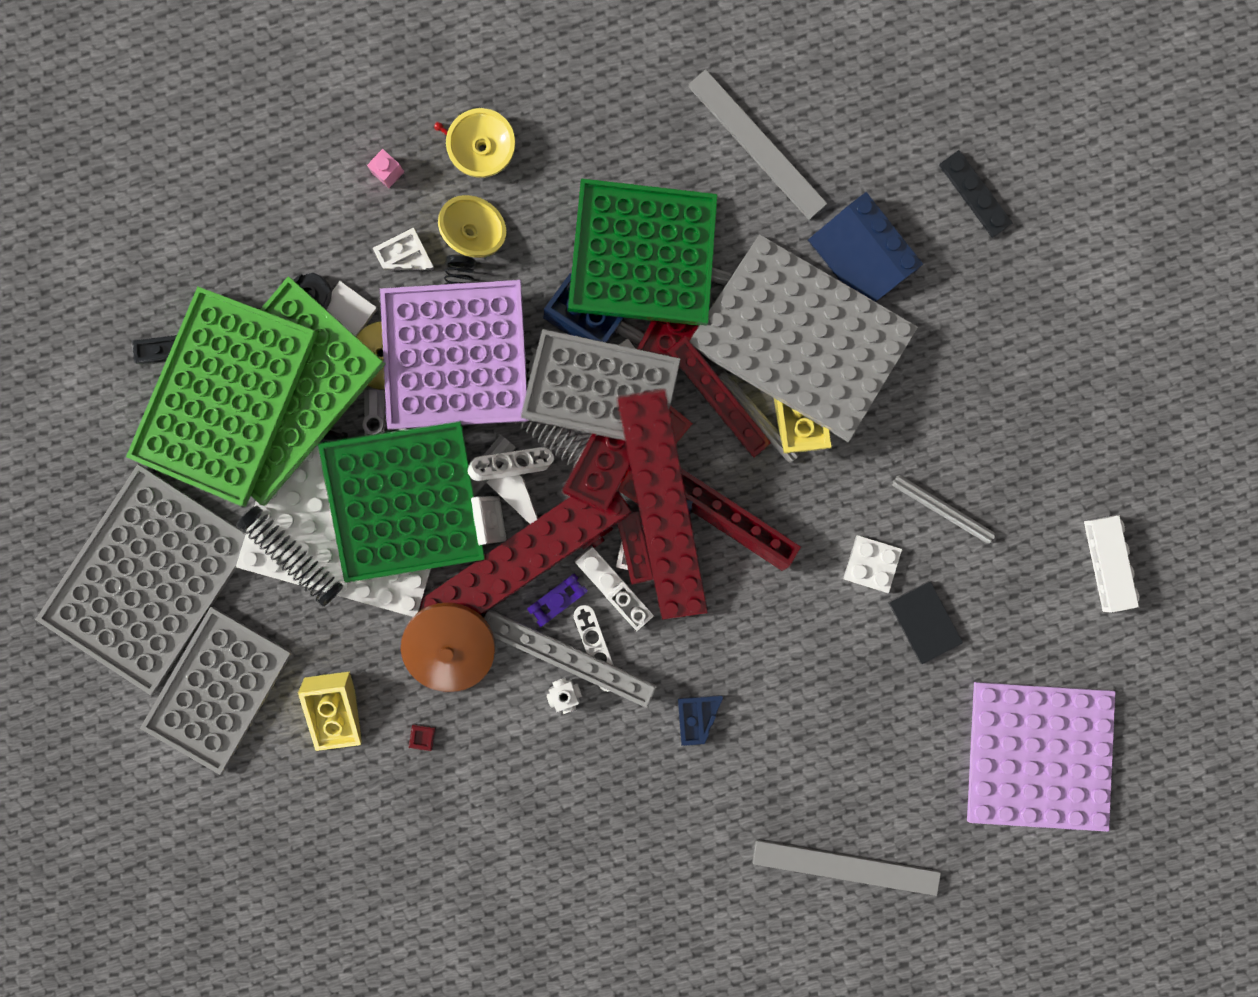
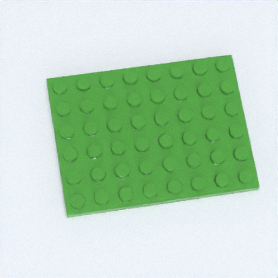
[251,276,386,506]
[126,286,318,507]

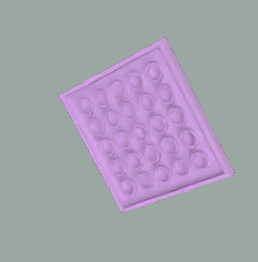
[380,280,529,430]
[967,682,1115,832]

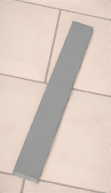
[688,69,827,220]
[484,609,657,708]
[752,839,941,896]

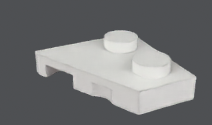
[373,228,435,270]

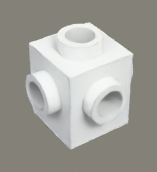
[547,678,582,714]

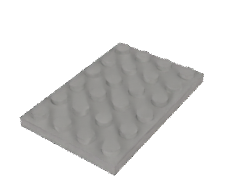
[521,329,680,440]
[140,607,293,775]

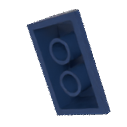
[543,273,625,343]

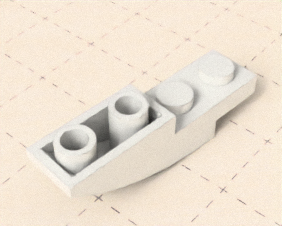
[574,546,654,631]

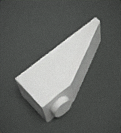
[486,464,538,524]

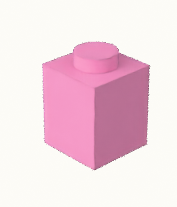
[367,149,404,188]

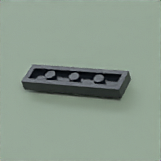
[939,150,1013,238]

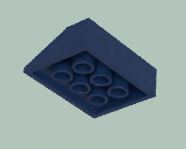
[808,192,923,302]

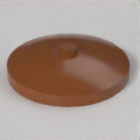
[401,603,495,692]

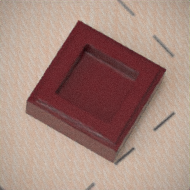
[408,724,436,751]

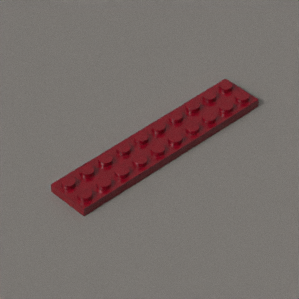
[562,320,699,513]
[617,388,708,620]
[420,490,632,615]

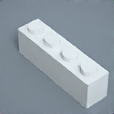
[1084,515,1139,613]

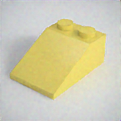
[774,398,831,454]
[298,671,362,751]

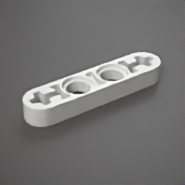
[468,447,554,481]
[574,605,614,692]

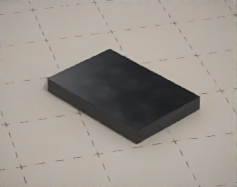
[888,581,963,664]

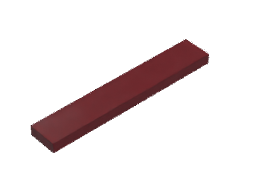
[667,336,771,458]

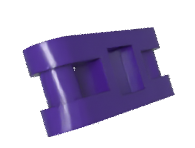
[527,573,588,627]

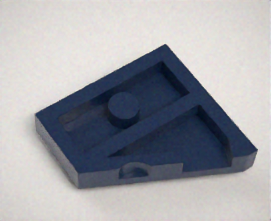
[678,695,723,746]

